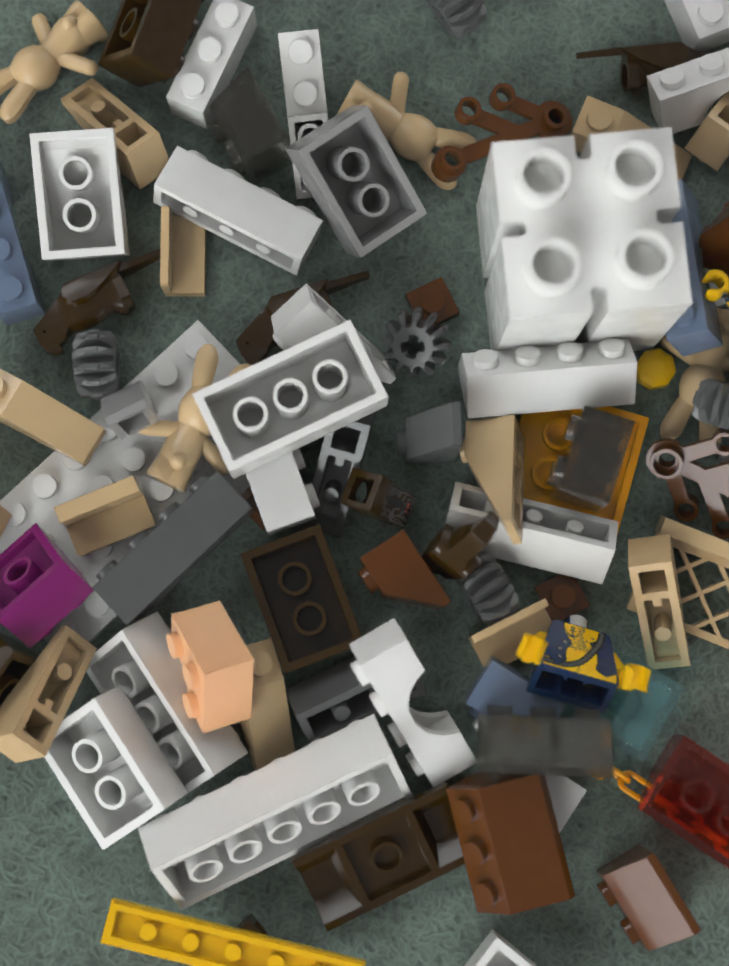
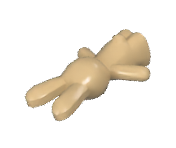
[0,0,109,124]
[337,71,477,190]
[660,307,729,444]
[139,344,252,493]

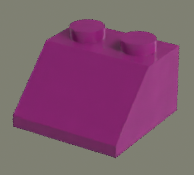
[0,523,94,648]

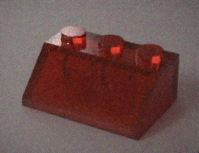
[637,733,729,869]

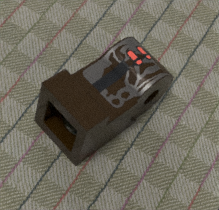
[339,468,416,529]

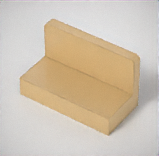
[160,206,207,297]
[54,475,156,556]
[468,598,552,667]

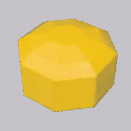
[636,348,676,390]

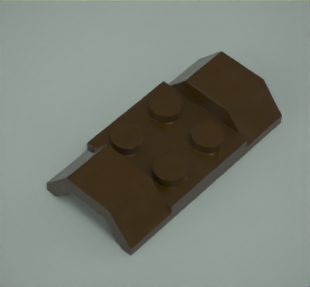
[291,782,465,932]

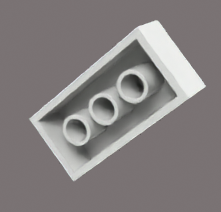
[192,320,388,479]

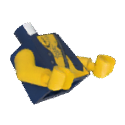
[515,615,652,713]

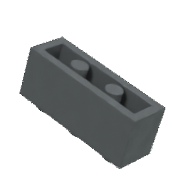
[286,656,427,744]

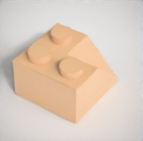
[166,600,254,733]

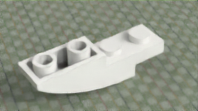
[278,29,329,199]

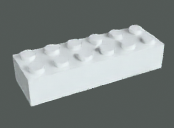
[138,714,413,910]

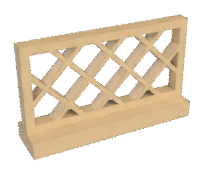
[626,515,729,649]

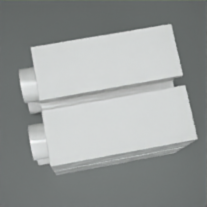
[476,127,692,351]

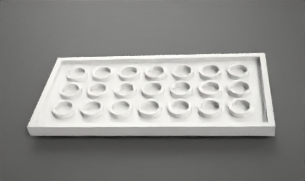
[0,320,250,643]

